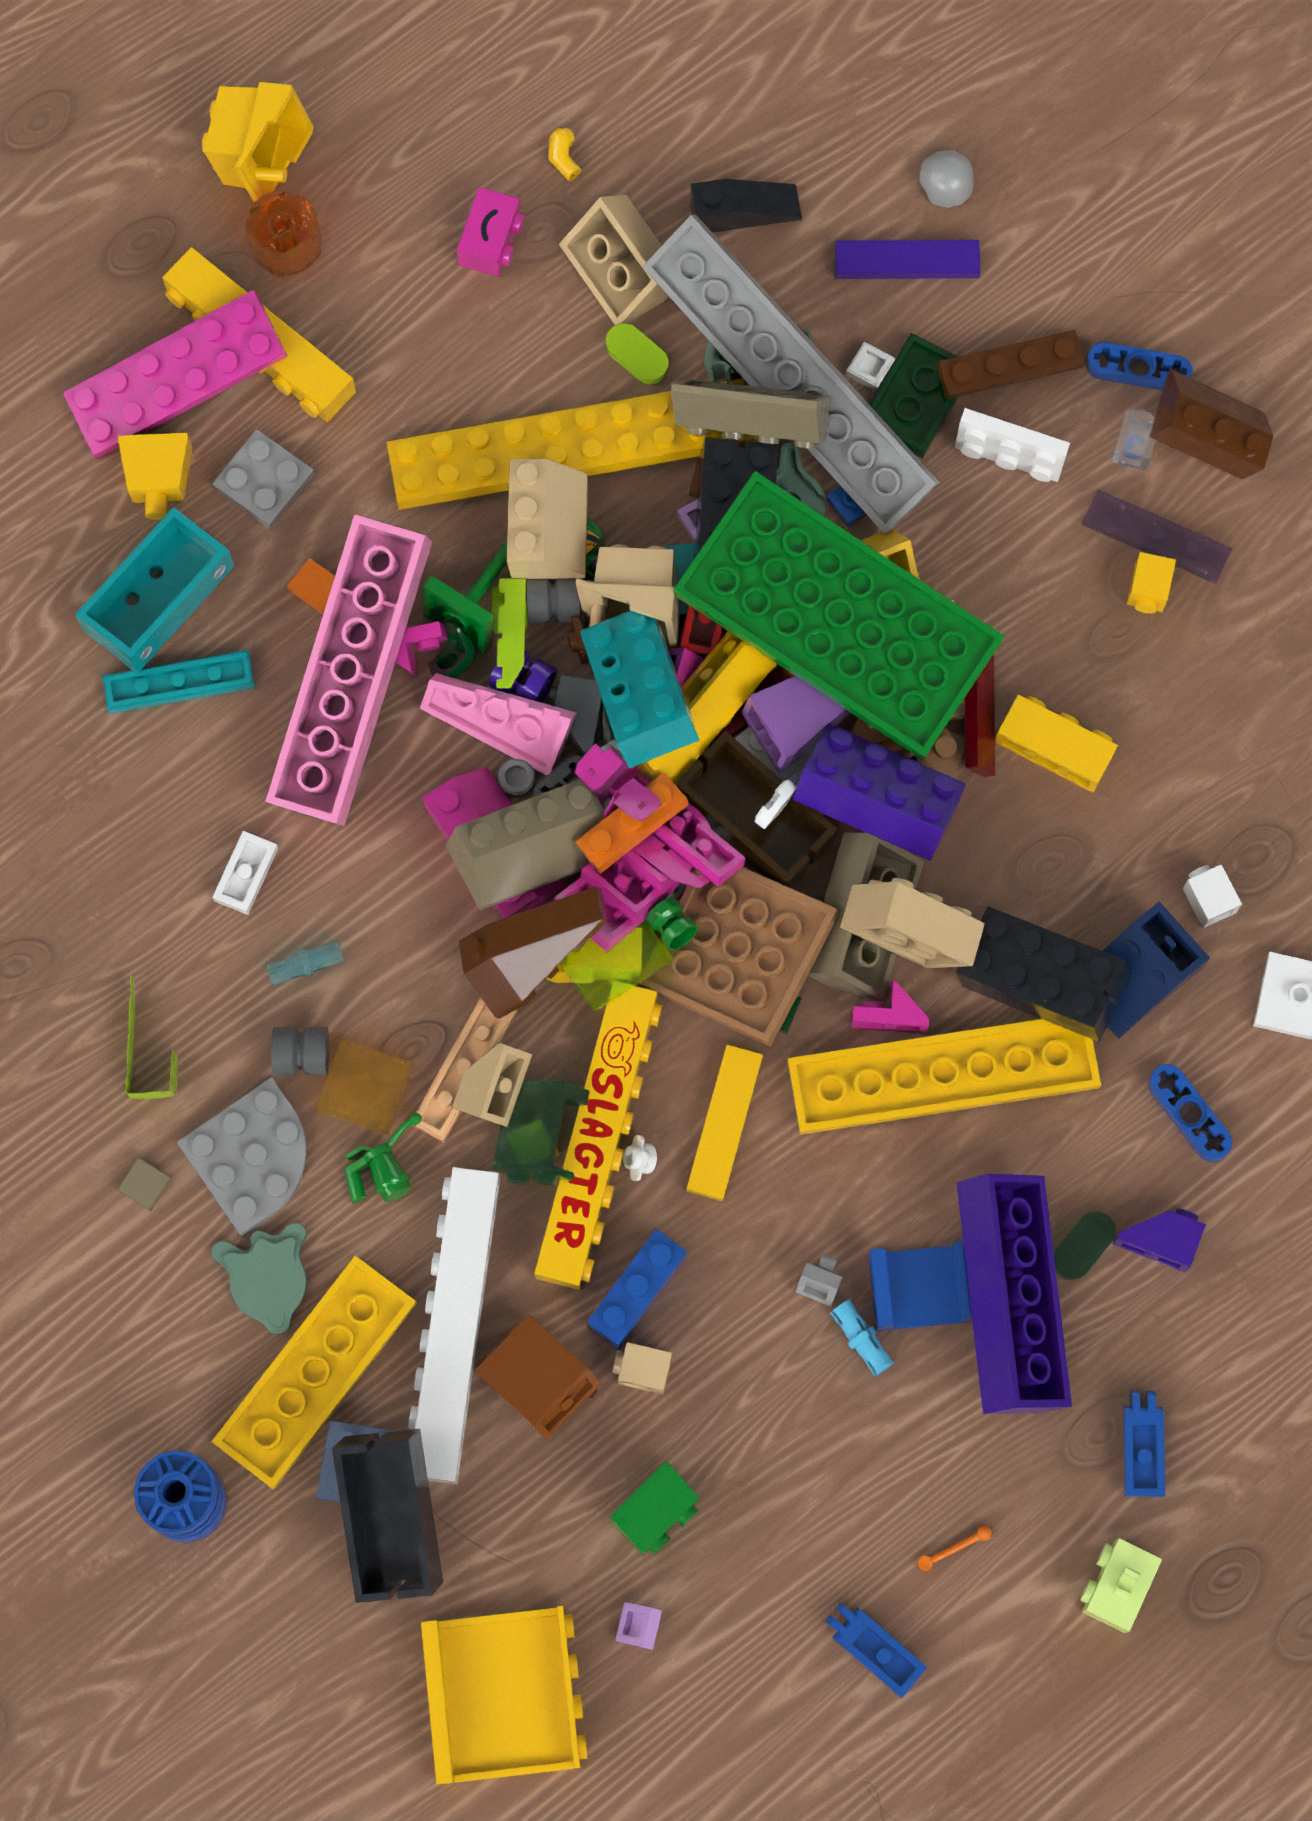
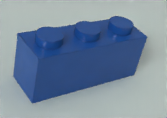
[587,1229,687,1350]

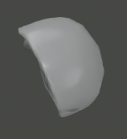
[919,149,975,208]

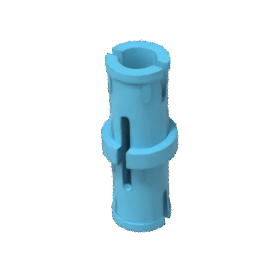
[830,1299,895,1377]

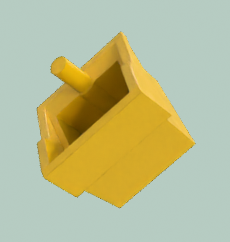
[202,82,314,209]

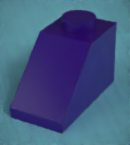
[1113,1209,1206,1272]

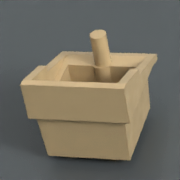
[576,544,682,649]

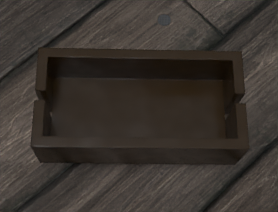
[675,731,838,888]

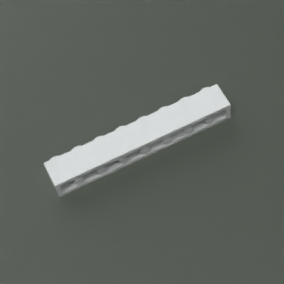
[409,1167,500,1485]

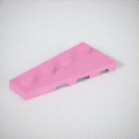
[420,673,577,776]

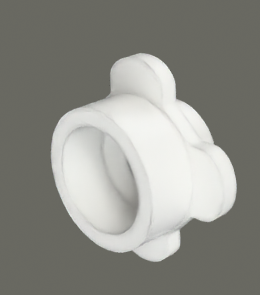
[623,1135,657,1181]

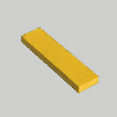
[686,1045,763,1201]

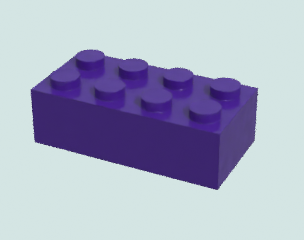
[793,723,966,861]

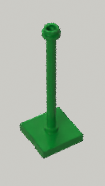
[423,540,507,656]

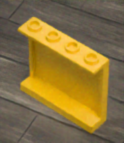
[421,1606,588,1785]

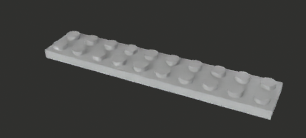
[643,215,940,534]

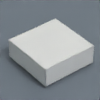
[846,341,896,392]

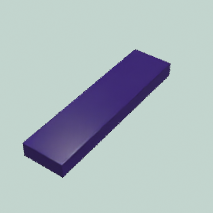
[835,240,980,279]

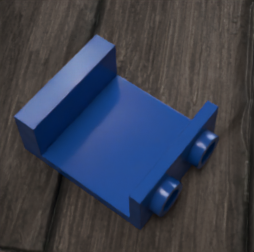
[868,1241,971,1331]

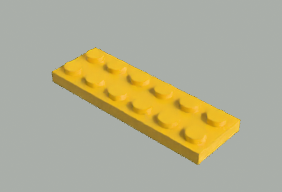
[211,1255,417,1490]

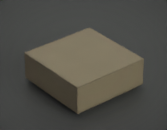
[117,1157,172,1211]

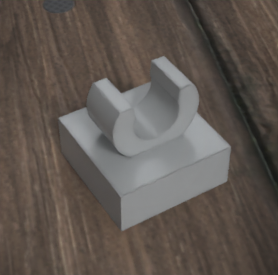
[795,1255,843,1307]

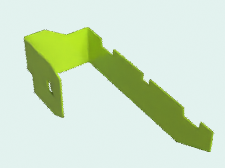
[491,578,528,689]
[126,976,178,1099]

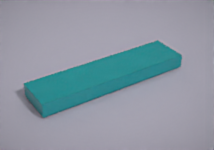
[102,650,255,714]

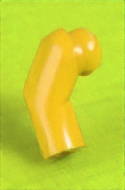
[548,128,582,182]

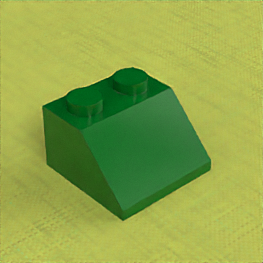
[609,1461,699,1556]

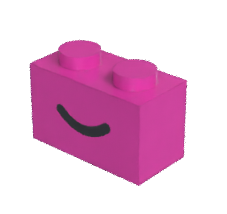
[457,187,525,277]

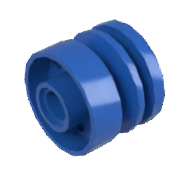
[134,1450,228,1543]

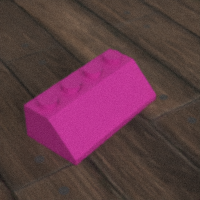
[422,767,569,919]

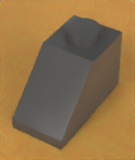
[549,675,603,756]

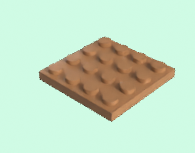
[637,867,840,1047]

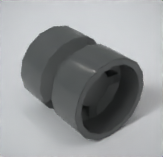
[526,578,581,624]
[271,1027,330,1076]

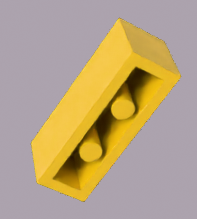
[995,695,1118,793]

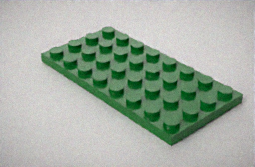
[673,471,1005,760]

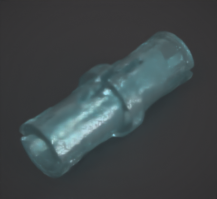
[265,940,345,987]

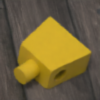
[118,433,192,520]

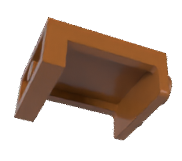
[474,1315,601,1441]

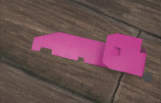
[574,743,636,805]
[604,778,710,889]

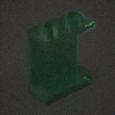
[492,1081,590,1186]

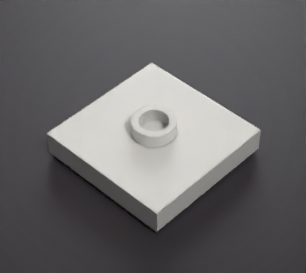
[1253,952,1312,1040]

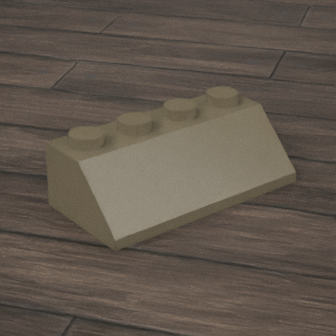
[671,379,831,448]
[446,779,604,910]
[808,832,924,1001]

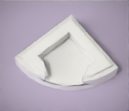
[754,779,797,829]

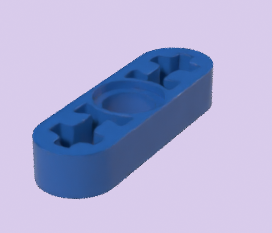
[1086,342,1193,390]
[1148,1064,1232,1162]

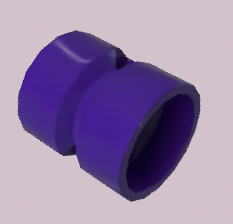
[489,651,557,703]

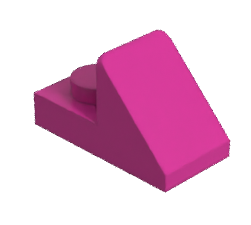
[395,621,449,676]
[851,980,929,1034]

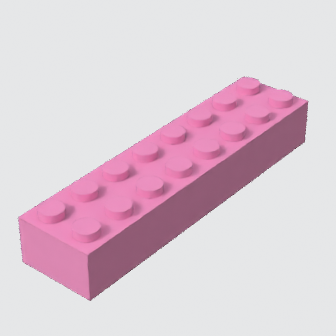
[265,514,432,826]

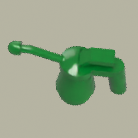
[344,1113,422,1204]

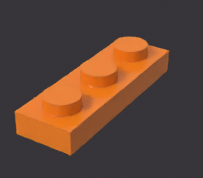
[575,772,689,874]

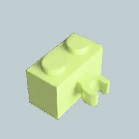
[1080,1538,1162,1633]

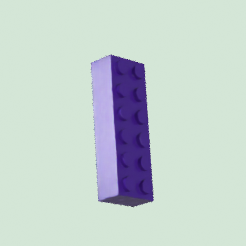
[956,1174,1072,1414]

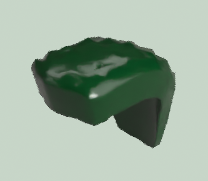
[428,620,475,678]

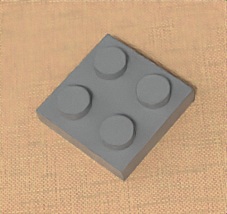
[212,429,315,530]

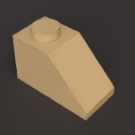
[452,1043,532,1127]

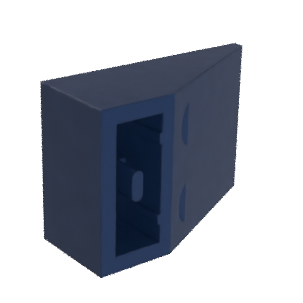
[1103,901,1210,1039]

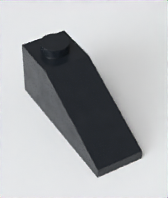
[690,179,802,233]

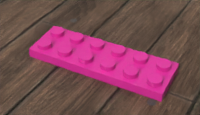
[63,290,288,459]

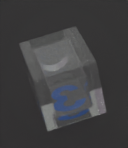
[1111,409,1156,471]

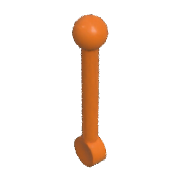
[917,1525,992,1571]

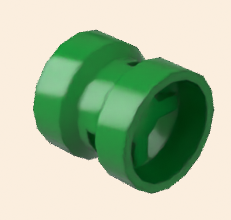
[646,897,698,951]

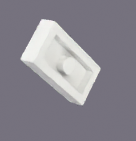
[212,831,278,915]

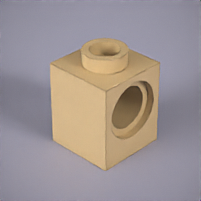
[612,1342,672,1395]

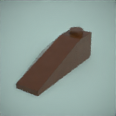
[459,886,607,1019]

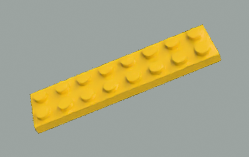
[787,1019,1101,1135]

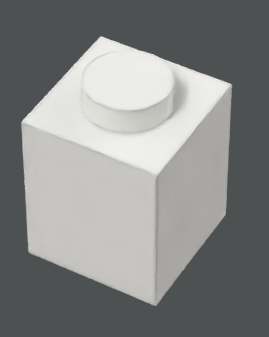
[1183,865,1242,928]

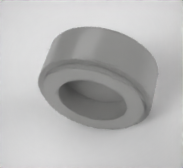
[498,759,535,798]

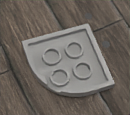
[177,1077,307,1237]

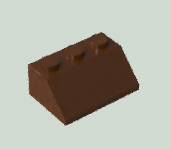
[1149,370,1273,479]

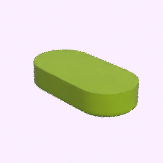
[606,323,669,384]

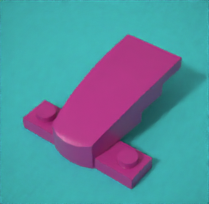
[553,768,745,952]

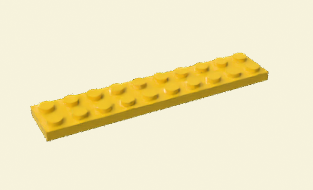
[386,378,757,510]

